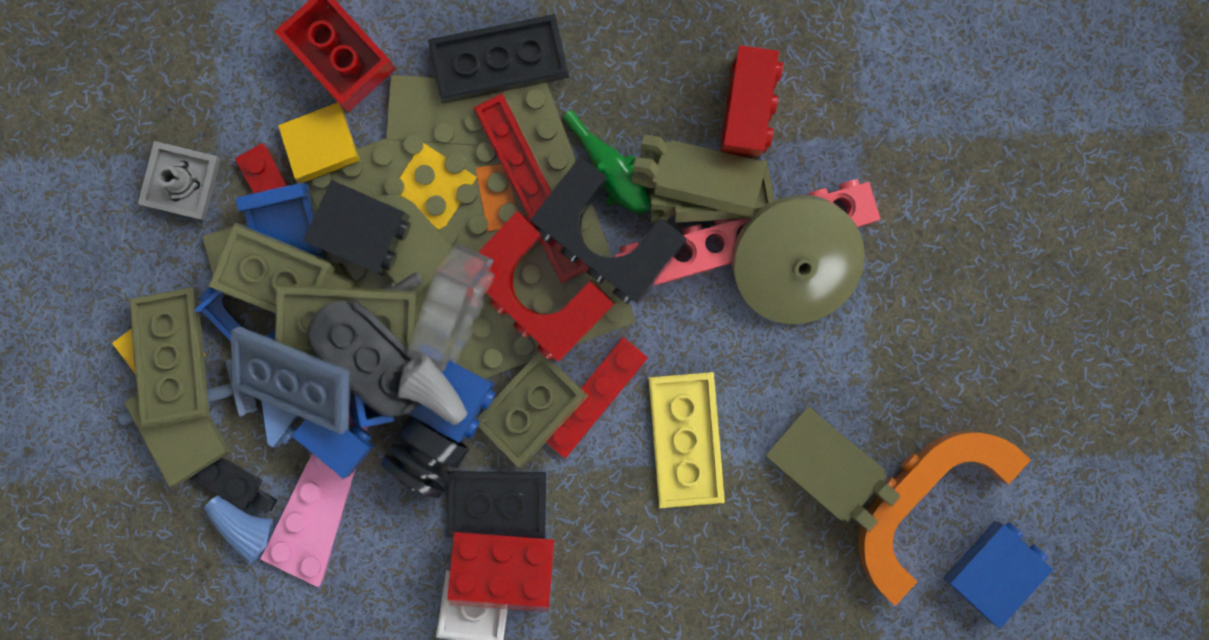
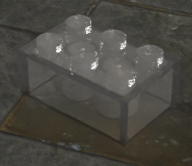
[406,244,495,372]

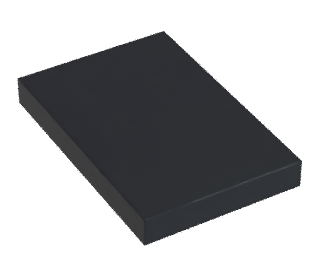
[447,471,546,538]

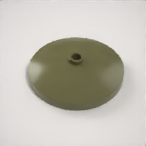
[732,195,865,324]

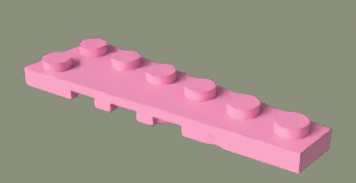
[261,413,369,588]

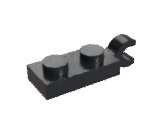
[189,457,278,513]

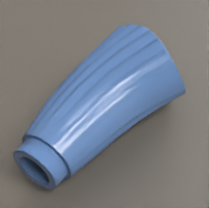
[204,495,274,564]

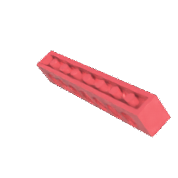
[615,179,880,287]

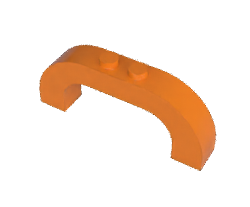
[859,431,1031,606]

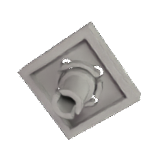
[138,141,221,221]

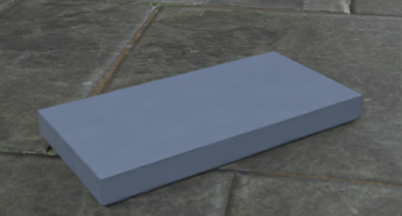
[231,326,349,434]

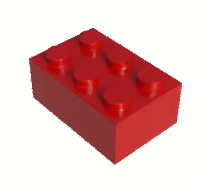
[274,0,397,112]
[719,45,783,160]
[447,532,554,612]

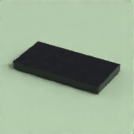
[428,14,569,104]

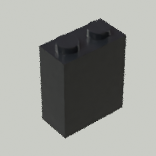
[303,179,411,276]

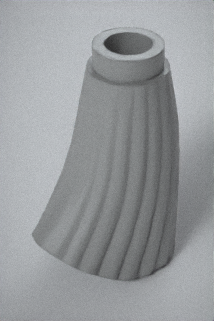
[398,354,467,425]

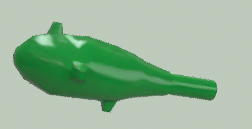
[562,110,650,217]

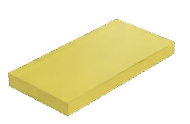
[648,372,725,508]

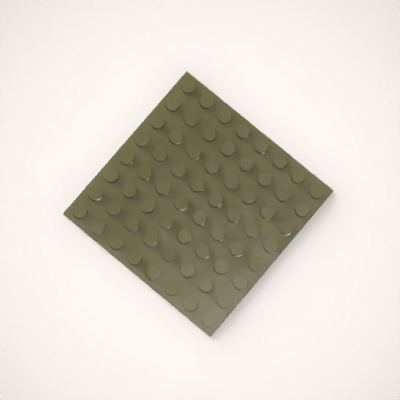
[307,82,636,379]

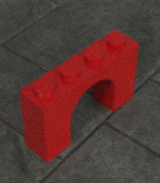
[462,211,616,362]

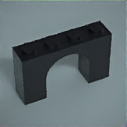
[530,156,687,305]

